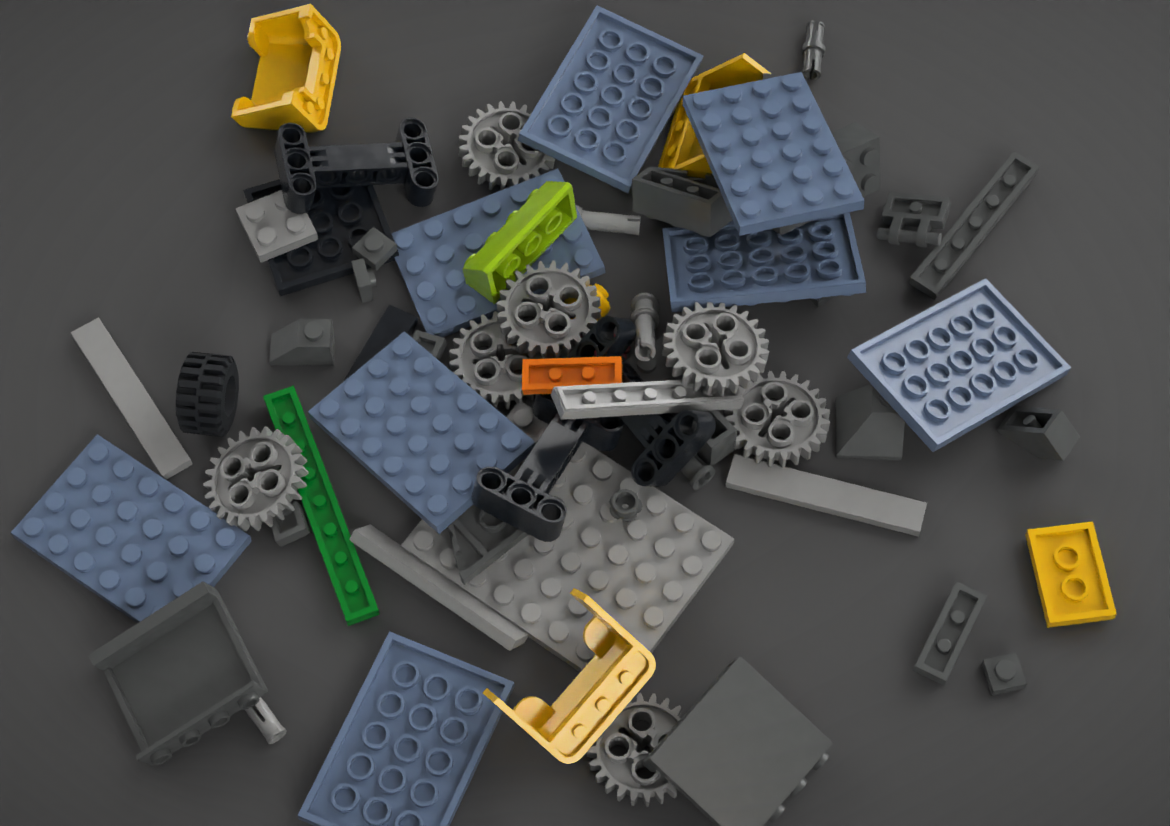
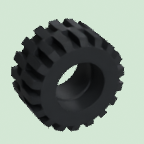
[176,352,239,437]

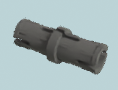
[802,20,825,80]

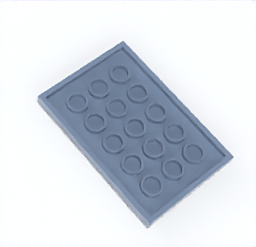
[518,5,704,193]
[683,72,865,236]
[391,168,606,337]
[662,212,866,312]
[847,278,1071,452]
[308,331,536,534]
[11,434,252,623]
[298,631,515,826]

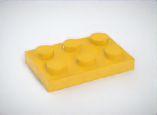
[1025,521,1117,628]

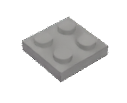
[235,190,318,263]

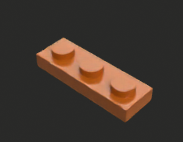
[522,356,622,395]

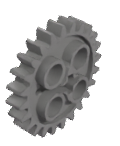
[458,101,555,190]
[496,260,601,359]
[662,302,769,396]
[449,311,553,409]
[724,371,830,468]
[203,427,309,531]
[587,693,682,807]

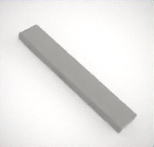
[71,317,193,480]
[551,380,744,420]
[725,454,927,537]
[349,524,529,651]

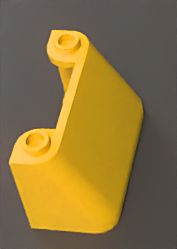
[231,4,341,133]

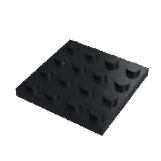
[243,179,399,297]

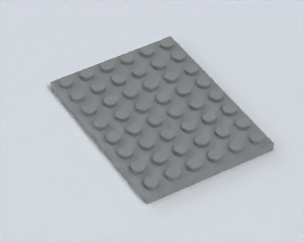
[400,402,734,672]

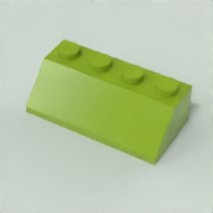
[462,181,577,304]

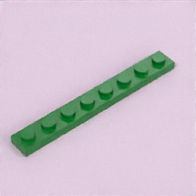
[263,385,380,626]

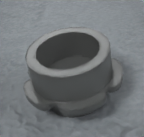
[609,489,642,521]

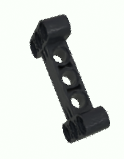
[274,117,439,214]
[566,316,716,487]
[472,394,624,542]

